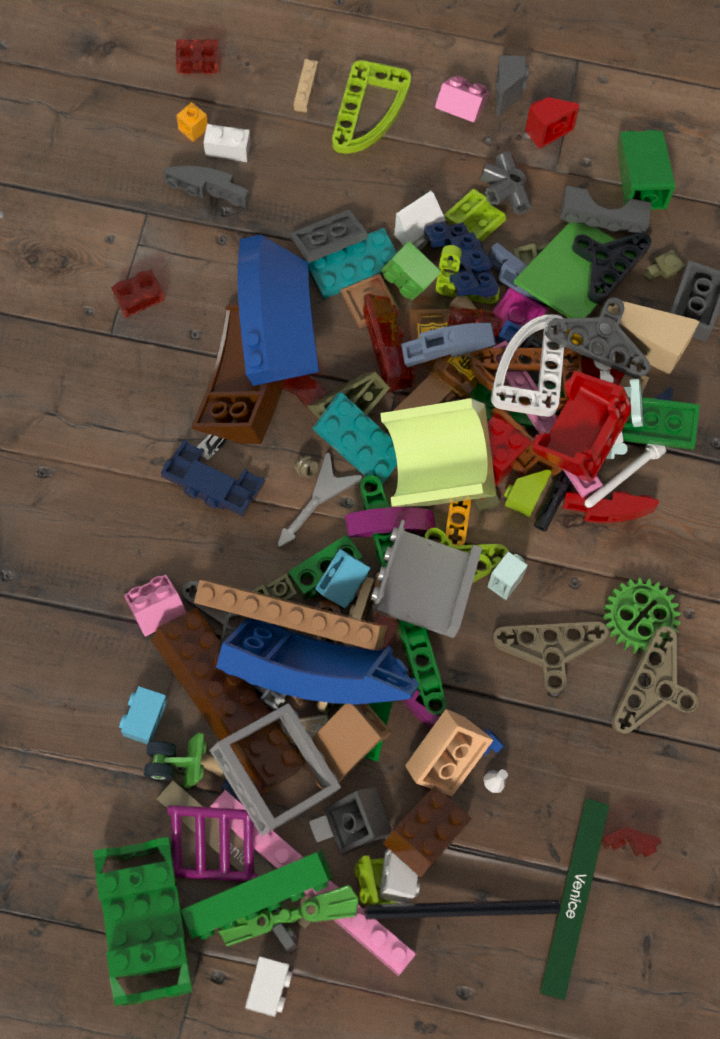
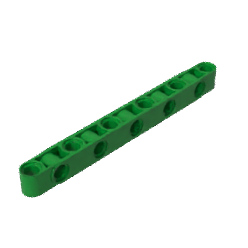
[360,475,447,717]

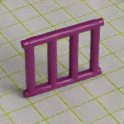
[167,805,258,882]

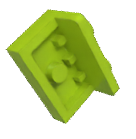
[355,855,396,908]

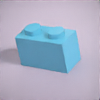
[315,549,370,608]
[119,686,168,744]

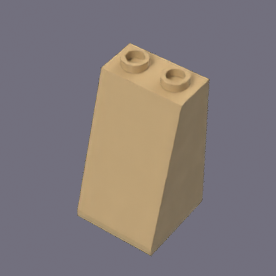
[608,301,699,375]

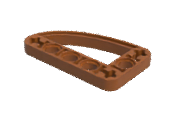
[469,348,582,411]

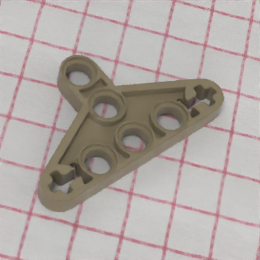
[492,622,608,694]
[611,626,698,734]

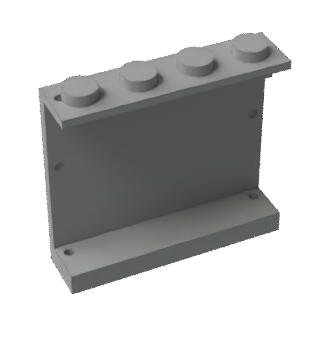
[371,520,482,638]

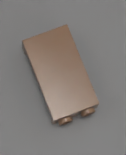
[298,703,392,789]

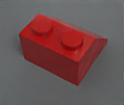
[525,97,580,149]

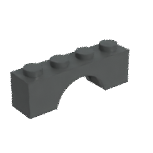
[559,186,651,235]

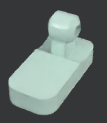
[624,379,643,427]

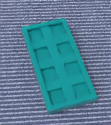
[305,228,397,299]
[312,392,397,485]

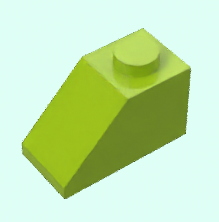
[504,470,552,518]

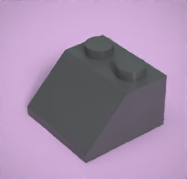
[495,55,529,116]
[324,787,392,855]

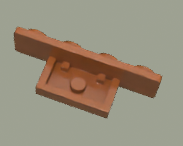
[489,407,563,477]

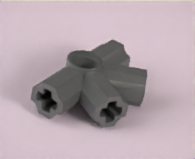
[480,152,532,214]

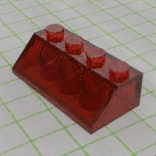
[363,294,416,393]

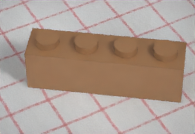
[393,355,471,411]

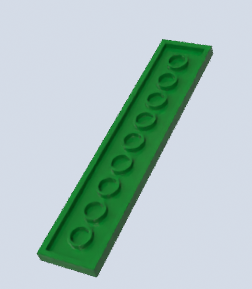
[470,376,700,450]

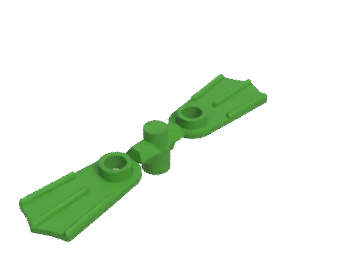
[218,885,359,946]

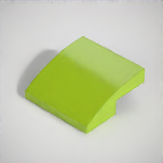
[444,189,506,242]

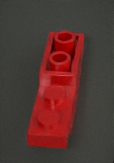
[562,491,659,523]

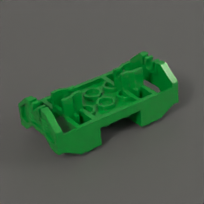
[94,837,193,1007]

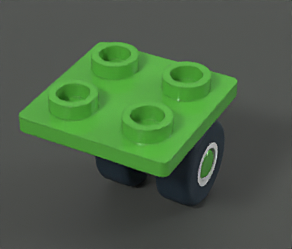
[144,733,206,790]

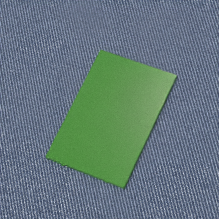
[513,222,635,318]

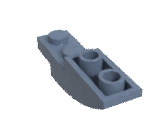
[488,243,546,304]
[401,323,496,367]

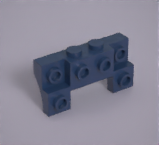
[424,221,499,298]
[161,440,265,517]

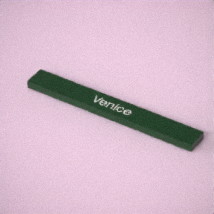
[539,798,610,1001]

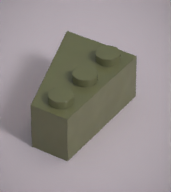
[307,372,390,419]

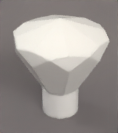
[483,770,508,793]

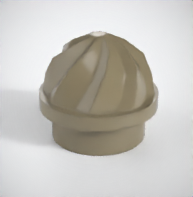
[294,455,318,478]

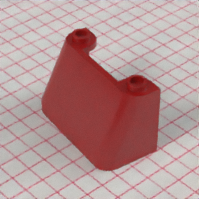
[531,371,631,482]

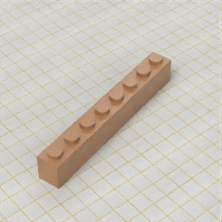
[194,580,387,650]

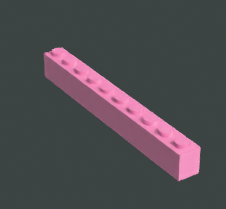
[210,790,416,976]

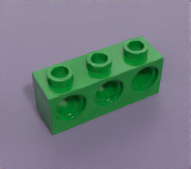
[288,535,363,600]

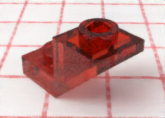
[282,374,330,408]
[601,827,662,857]

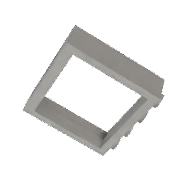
[210,703,341,836]

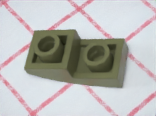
[252,573,300,601]

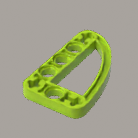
[332,60,411,154]

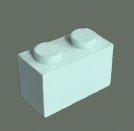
[487,551,528,600]

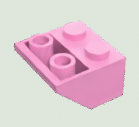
[435,76,490,122]
[124,575,186,637]

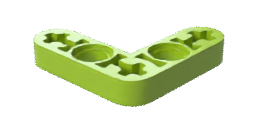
[436,245,500,304]

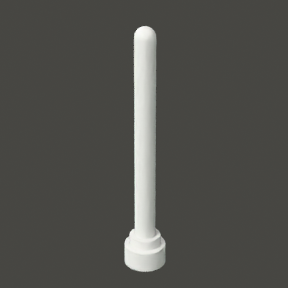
[585,444,666,508]

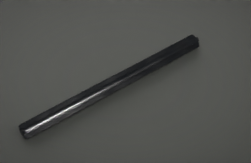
[364,899,560,919]

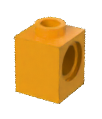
[176,102,208,142]

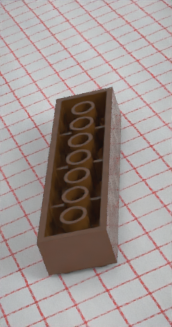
[151,608,305,795]

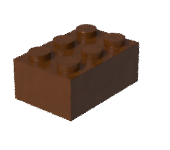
[383,786,472,877]

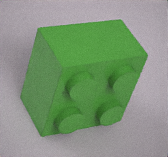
[380,241,441,300]

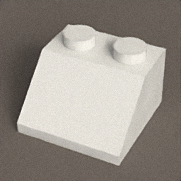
[394,191,446,250]

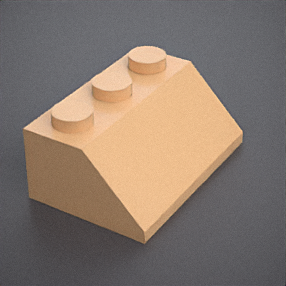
[405,709,493,797]

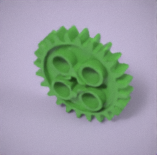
[603,578,681,653]

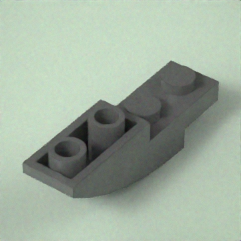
[163,166,250,208]

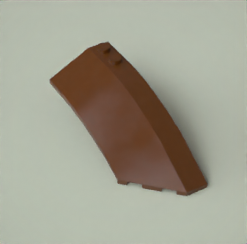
[191,302,284,444]

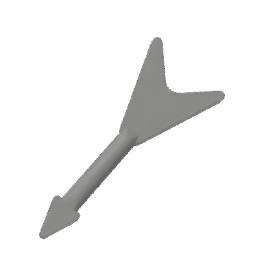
[278,453,362,548]

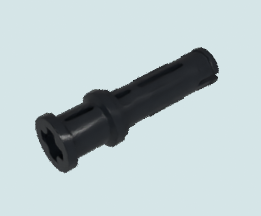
[533,470,572,532]

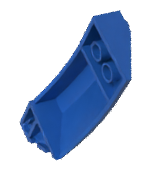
[238,235,319,386]
[216,617,419,704]

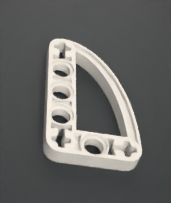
[491,314,565,417]

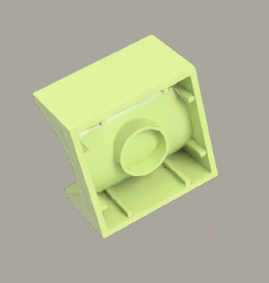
[380,398,497,508]

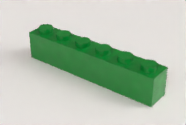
[181,850,334,940]

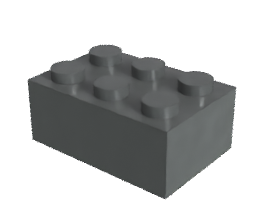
[670,260,720,342]

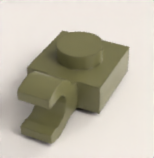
[644,249,685,281]

